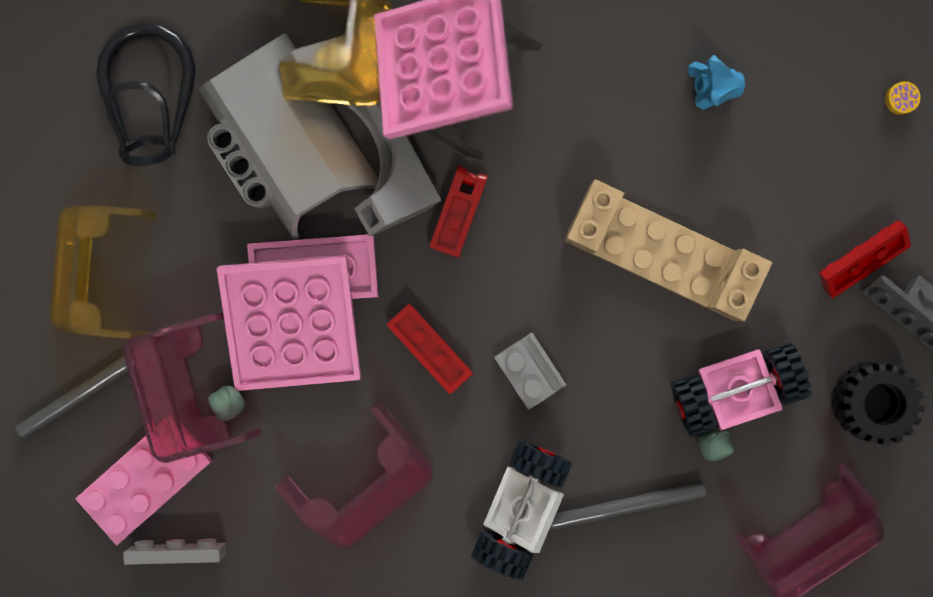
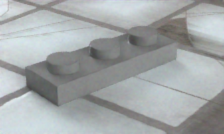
[124,538,226,565]

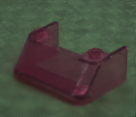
[123,313,262,463]
[275,401,433,548]
[734,463,884,597]

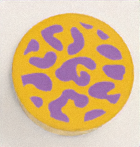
[885,81,921,115]

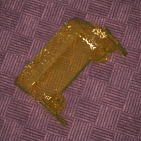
[279,0,392,106]
[50,205,156,339]

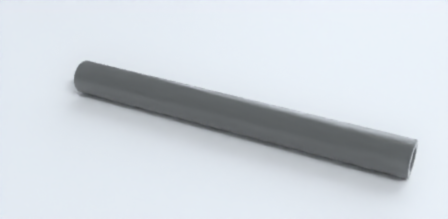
[15,341,156,439]
[551,482,706,530]

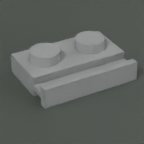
[494,332,566,410]

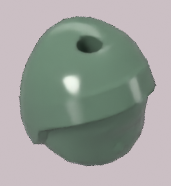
[208,386,245,421]
[698,428,734,462]

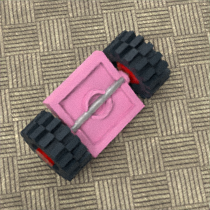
[671,343,812,437]

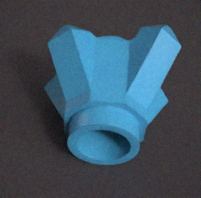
[688,55,745,110]

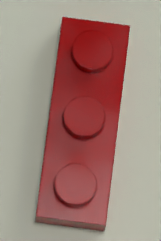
[819,220,911,299]
[386,303,473,394]

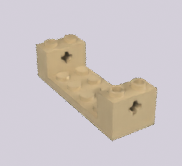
[564,179,773,321]

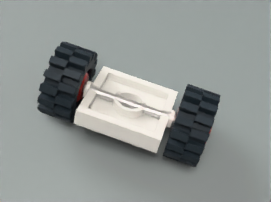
[471,440,572,580]

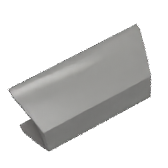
[197,33,379,240]

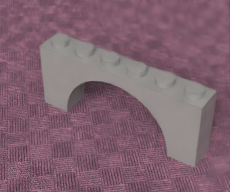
[277,33,441,237]

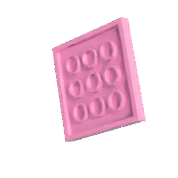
[374,0,512,139]
[217,254,362,391]

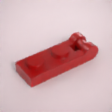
[429,165,488,258]

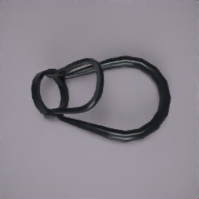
[96,23,196,166]

